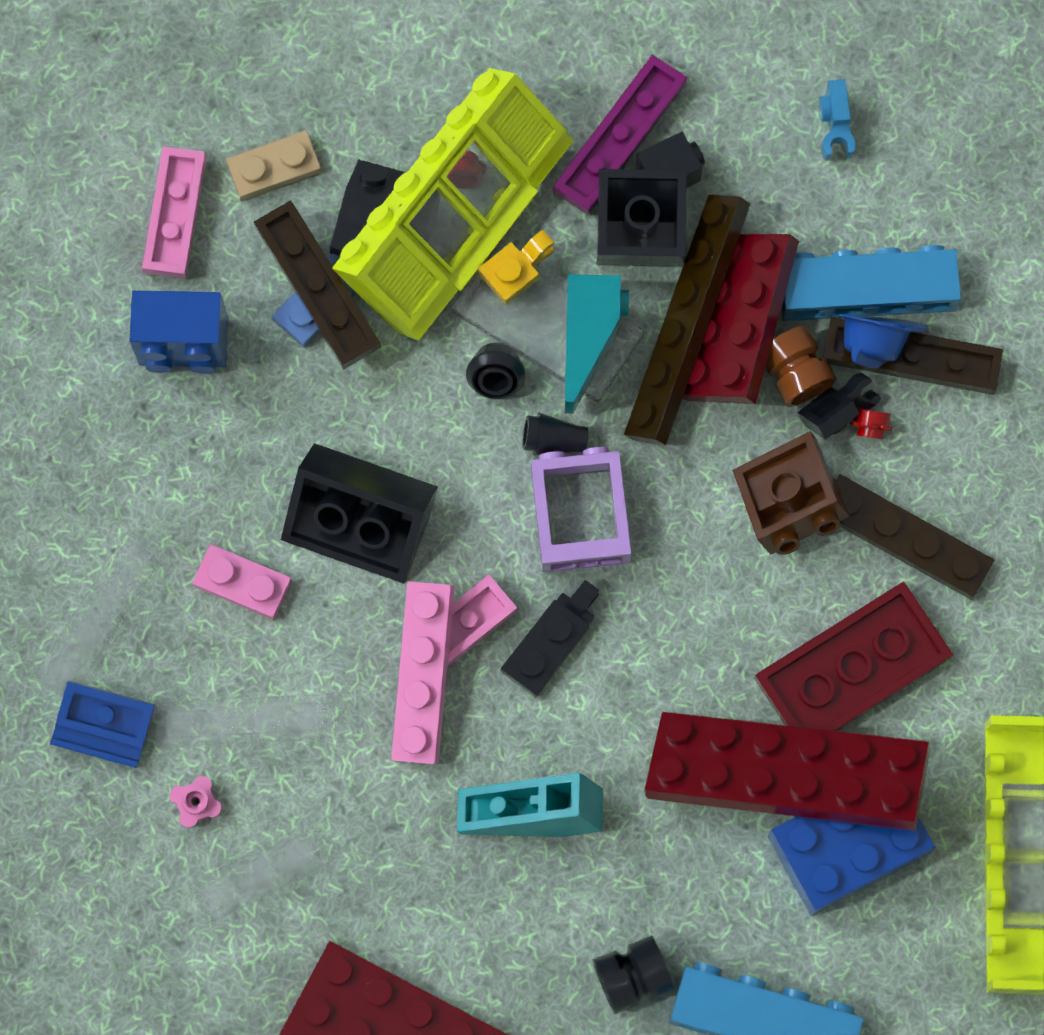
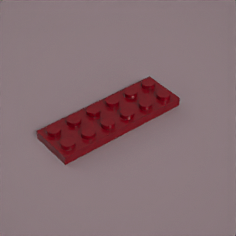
[644,712,930,831]

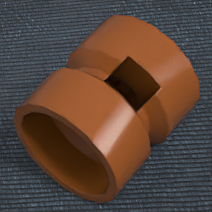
[765,325,837,407]

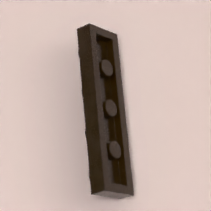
[254,200,381,370]
[823,317,1003,395]
[836,474,995,600]

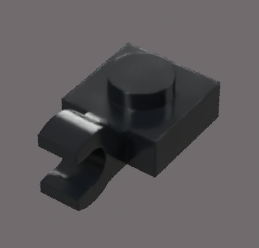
[797,372,881,440]

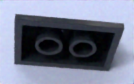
[280,443,438,584]

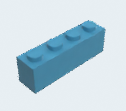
[782,245,961,321]
[669,962,863,1035]

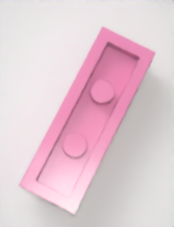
[142,146,207,279]

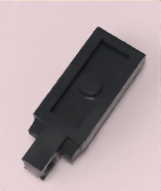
[500,580,600,698]

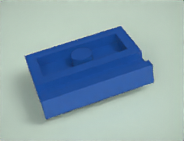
[50,681,155,768]

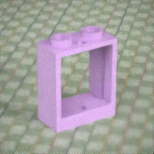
[531,447,631,572]

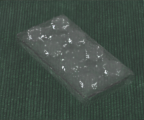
[452,240,646,404]

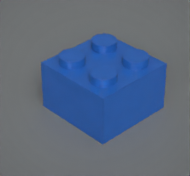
[129,290,229,374]

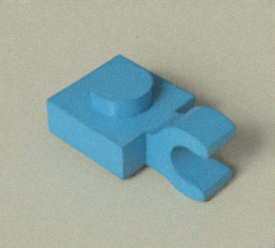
[819,79,856,161]

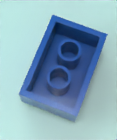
[768,817,935,916]

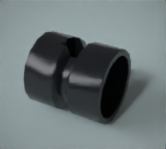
[592,935,674,1015]

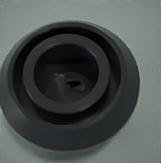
[466,343,526,399]

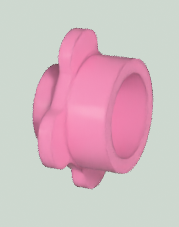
[170,776,222,828]

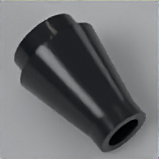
[522,412,589,456]

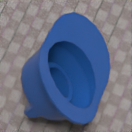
[839,314,928,368]

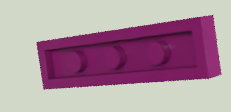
[553,54,687,215]

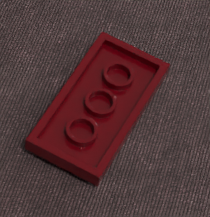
[682,234,799,404]
[754,581,953,731]

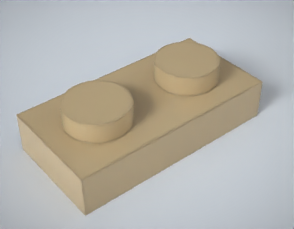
[226,130,322,201]

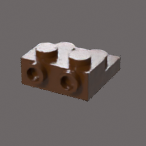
[732,431,849,555]

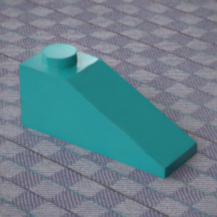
[565,274,629,414]
[457,772,603,837]

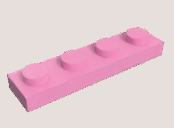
[391,581,455,764]

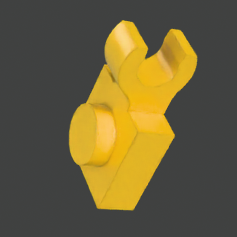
[478,230,555,305]

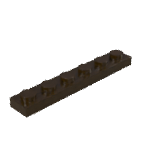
[624,194,751,446]

